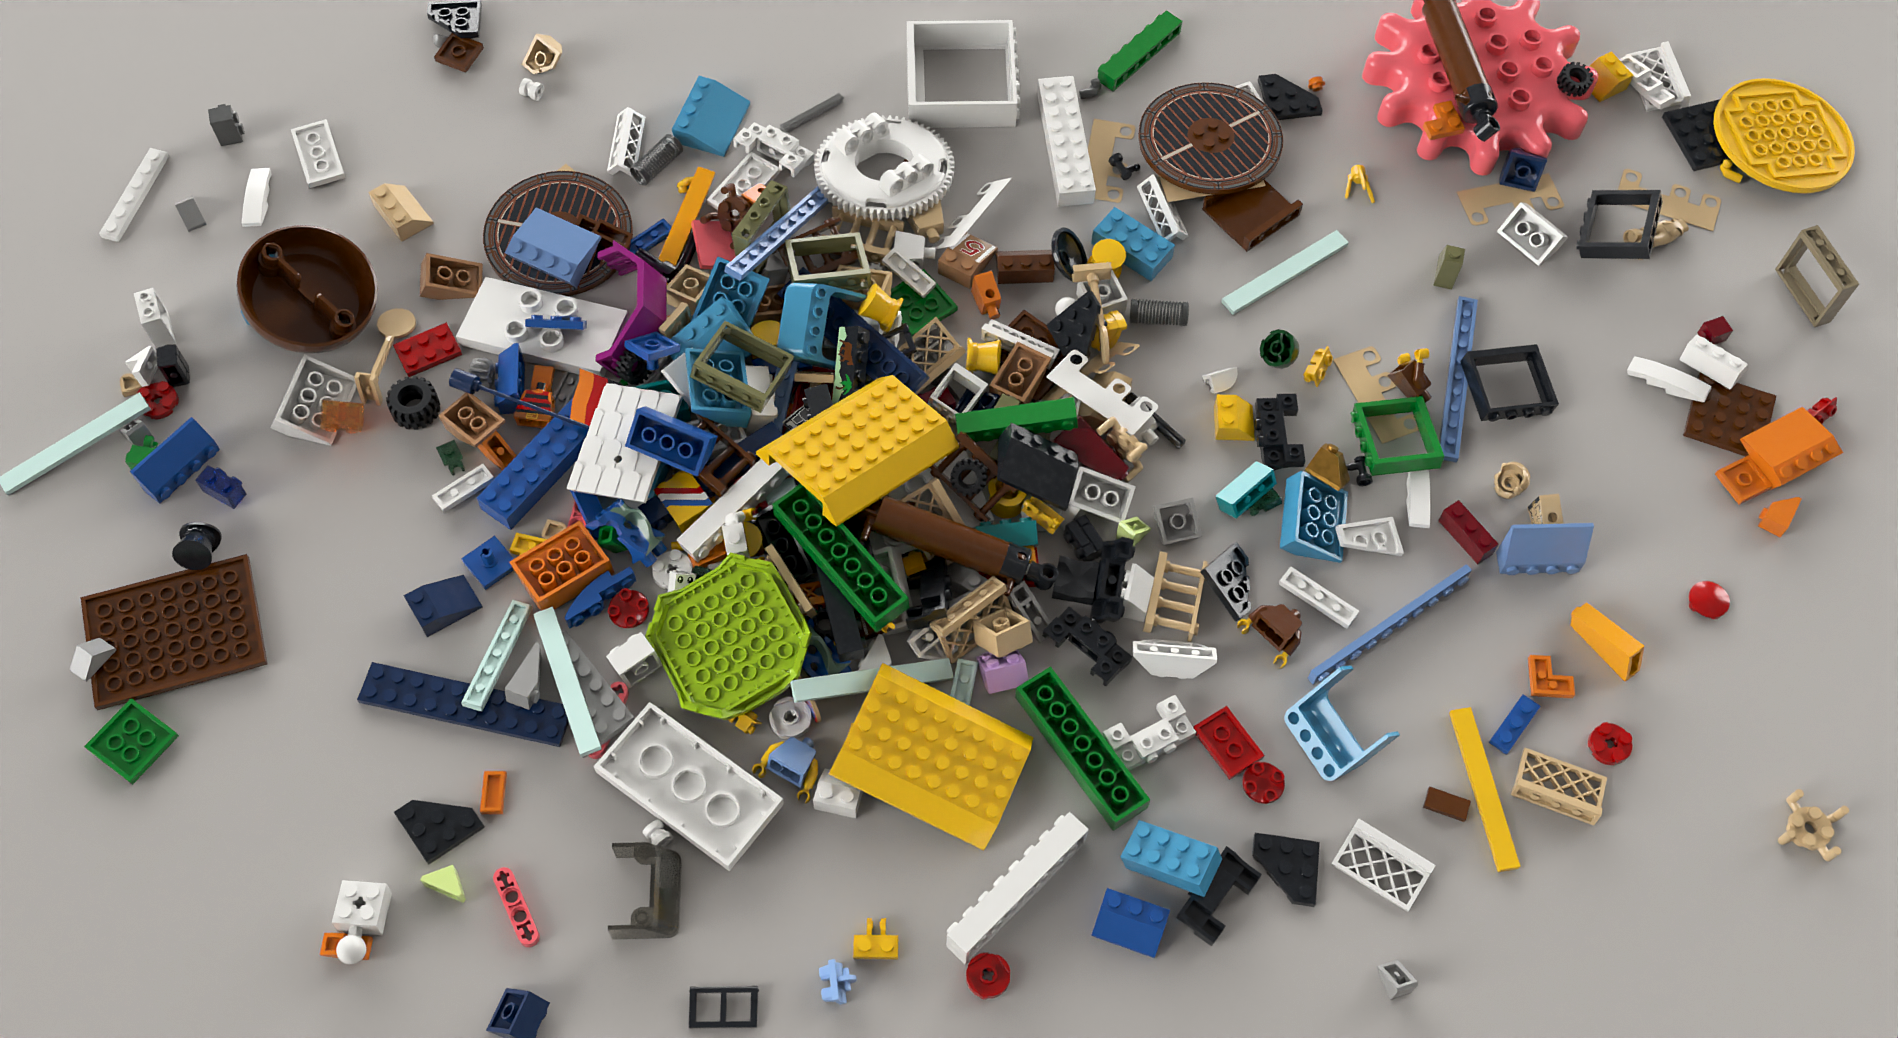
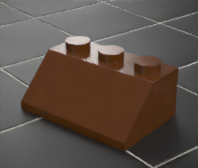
[995,250,1055,284]

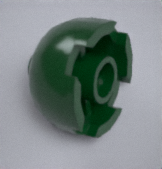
[1260,329,1300,369]

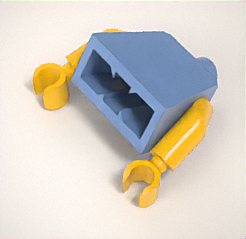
[752,737,818,804]

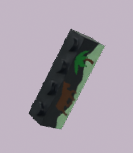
[832,326,870,404]

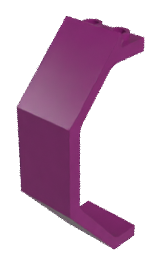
[595,240,667,378]

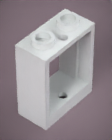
[134,288,176,348]
[928,363,988,424]

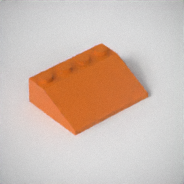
[1740,406,1843,490]
[509,520,615,611]

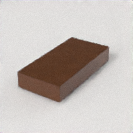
[1423,786,1471,822]

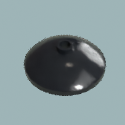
[1051,227,1087,282]

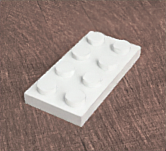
[291,119,346,188]
[707,152,780,219]

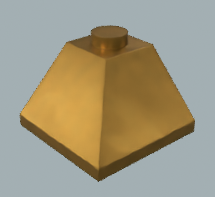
[1304,443,1350,491]

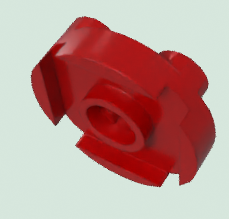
[137,381,179,420]
[1588,722,1633,765]
[966,952,1010,999]

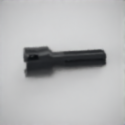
[635,248,681,284]

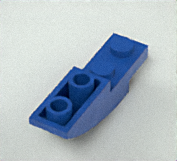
[564,567,636,629]

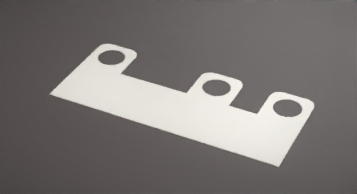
[931,178,1012,249]
[1047,350,1158,435]

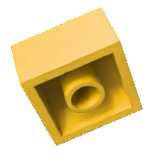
[1590,51,1634,102]
[1214,394,1255,441]

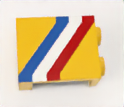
[654,471,713,533]

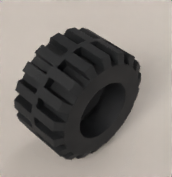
[386,376,441,430]

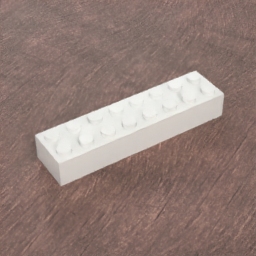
[1037,76,1096,207]
[946,812,1089,965]

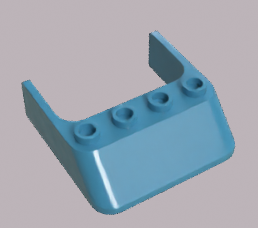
[777,283,867,370]
[1284,666,1400,781]

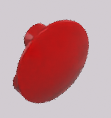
[1689,581,1730,620]
[608,588,649,628]
[1242,761,1285,804]

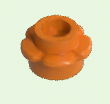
[1308,76,1325,92]

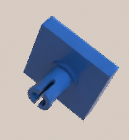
[625,331,680,370]
[461,535,514,590]

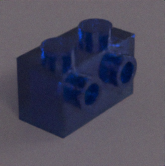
[195,465,247,509]

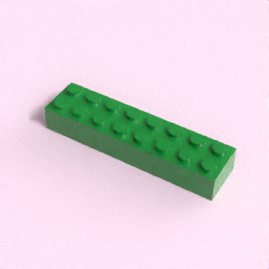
[772,483,909,633]
[1015,666,1150,831]

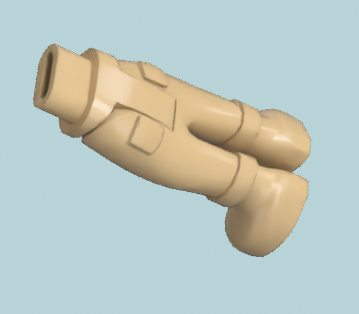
[1623,219,1689,260]

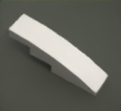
[1619,54,1675,110]
[242,168,272,227]
[1627,356,1711,402]
[1406,470,1430,528]

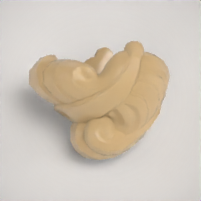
[1494,462,1530,499]

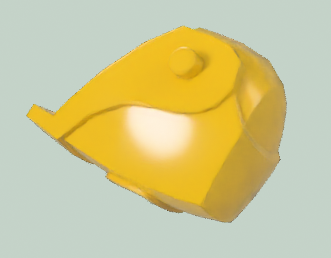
[1091,310,1127,351]

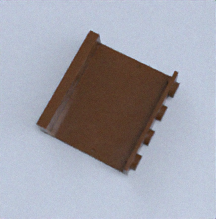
[1202,179,1303,252]

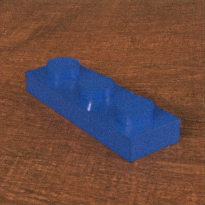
[525,315,587,330]
[1489,694,1541,755]

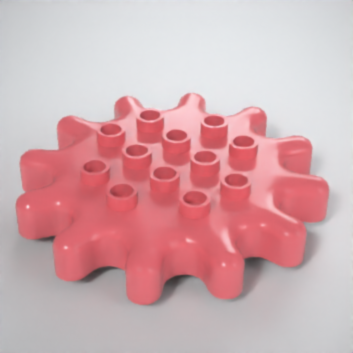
[1362,0,1598,176]

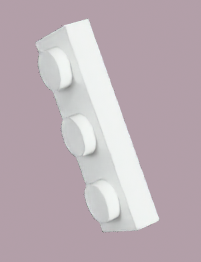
[882,247,936,298]
[432,464,494,513]

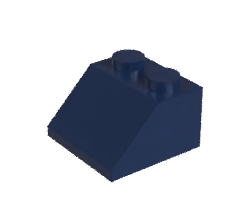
[486,988,550,1038]

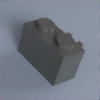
[208,104,245,146]

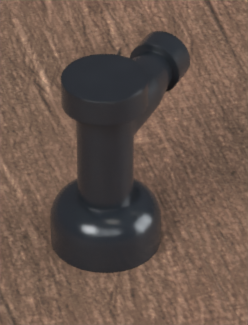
[1108,153,1140,180]
[1346,456,1373,486]

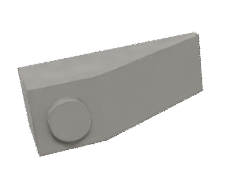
[947,563,988,595]
[1007,581,1051,643]
[505,643,541,710]

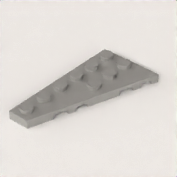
[563,631,635,758]

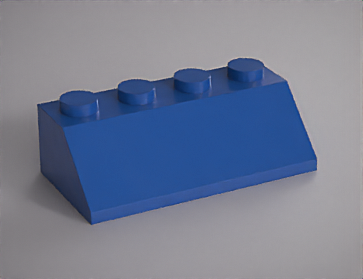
[625,406,718,476]
[130,417,220,504]

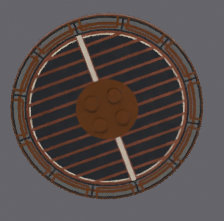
[1138,82,1283,195]
[483,171,633,296]

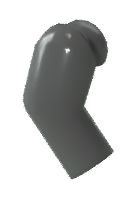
[1079,78,1102,99]

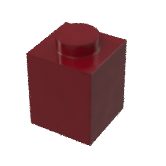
[1697,316,1733,345]

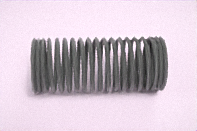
[630,134,683,185]
[1130,299,1189,326]

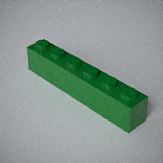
[1097,10,1182,92]
[955,397,1078,442]

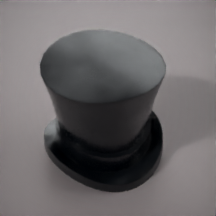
[172,522,222,570]

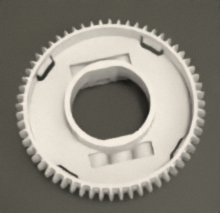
[814,113,955,221]

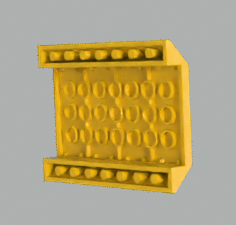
[756,375,959,527]
[829,663,1034,851]

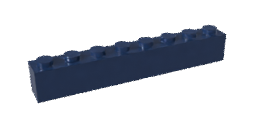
[638,421,782,530]

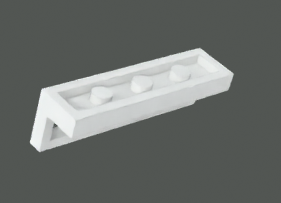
[607,107,646,177]
[1137,174,1189,241]
[981,319,1060,370]

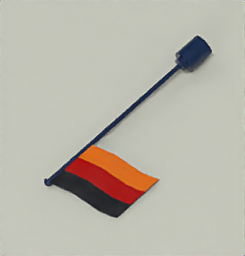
[449,368,622,430]

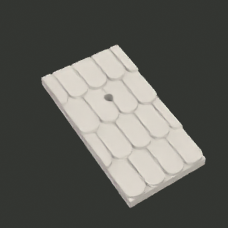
[567,383,683,503]

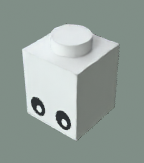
[668,570,696,592]

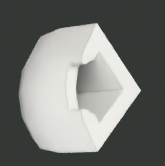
[1202,367,1238,394]

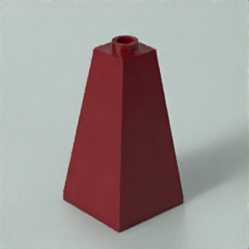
[1051,414,1130,481]

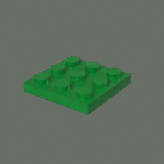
[891,269,958,336]
[84,698,179,785]

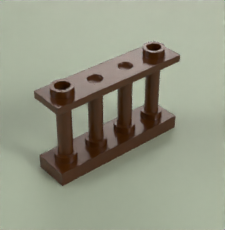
[772,217,859,279]
[696,414,756,497]
[929,431,1018,522]

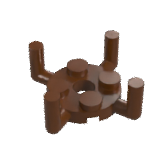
[700,183,752,250]

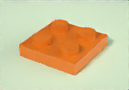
[1715,455,1773,505]

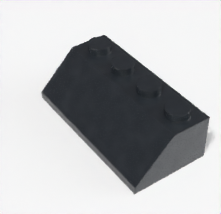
[752,504,818,587]

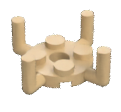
[1096,417,1148,483]
[1778,789,1849,862]

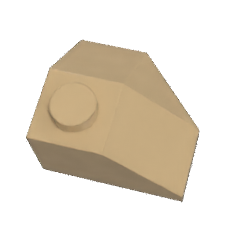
[521,34,562,74]

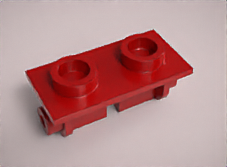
[1807,397,1837,424]

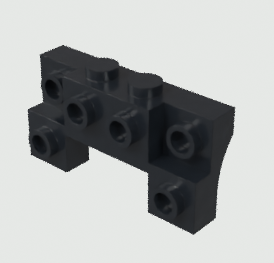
[1254,393,1305,471]
[1090,537,1135,623]
[906,556,952,631]
[1042,607,1133,686]
[1176,846,1262,946]

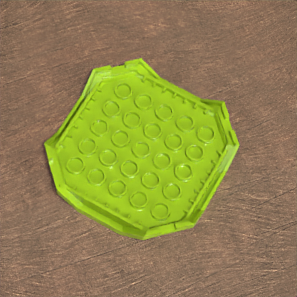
[645,552,812,720]

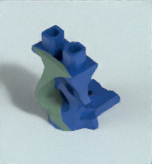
[585,499,668,568]
[802,618,852,678]

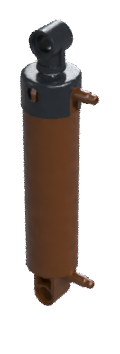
[1422,0,1500,142]
[852,495,1059,597]

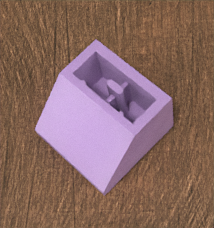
[976,650,1029,694]

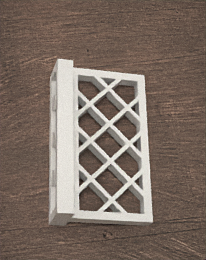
[1625,41,1691,112]
[1331,819,1436,912]

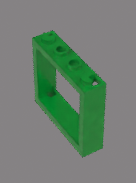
[1350,396,1444,476]

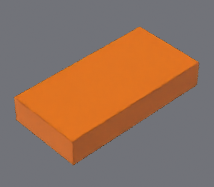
[480,771,507,814]

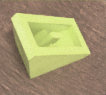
[1116,516,1151,546]
[420,865,466,903]

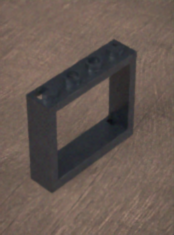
[1576,190,1663,259]
[1460,344,1559,422]

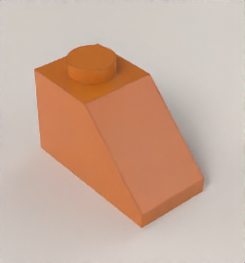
[477,431,517,471]
[1758,497,1802,537]

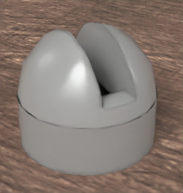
[433,34,448,48]

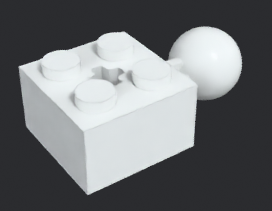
[1055,270,1128,316]
[332,880,392,964]

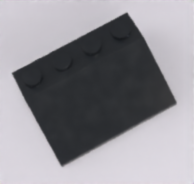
[997,423,1078,511]

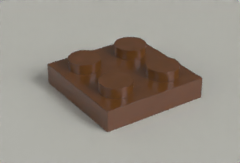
[434,33,484,73]

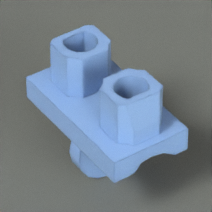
[819,959,857,1005]

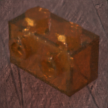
[320,400,364,434]

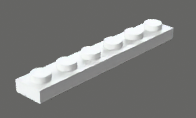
[99,148,169,242]

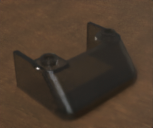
[608,842,682,940]

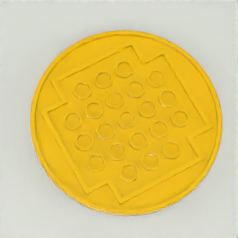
[1713,78,1855,193]

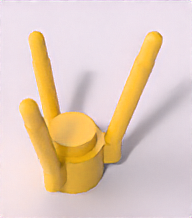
[1345,165,1375,203]

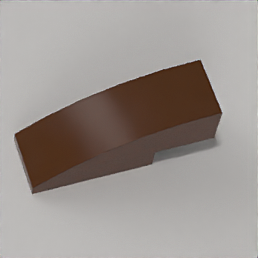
[575,214,633,249]

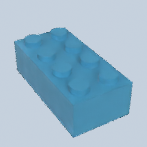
[1091,207,1175,281]
[1120,820,1222,897]

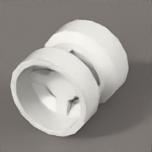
[519,78,544,101]
[643,819,673,850]

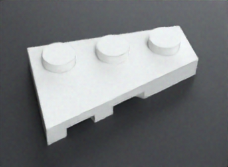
[1335,517,1404,556]

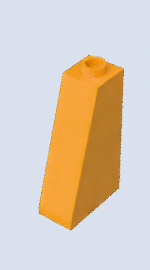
[1570,602,1645,682]

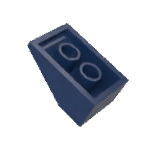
[403,575,483,637]

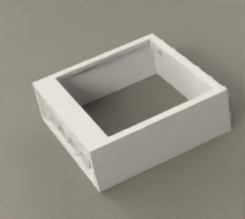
[907,20,1020,128]

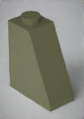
[1433,245,1465,290]

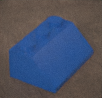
[494,343,525,414]
[1091,888,1170,958]

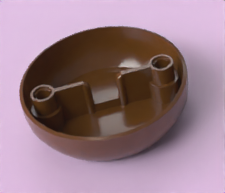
[236,225,378,353]

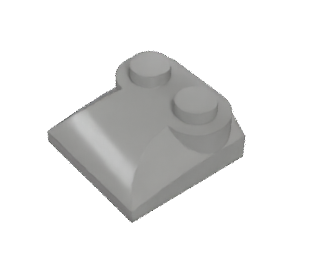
[1153,498,1202,545]

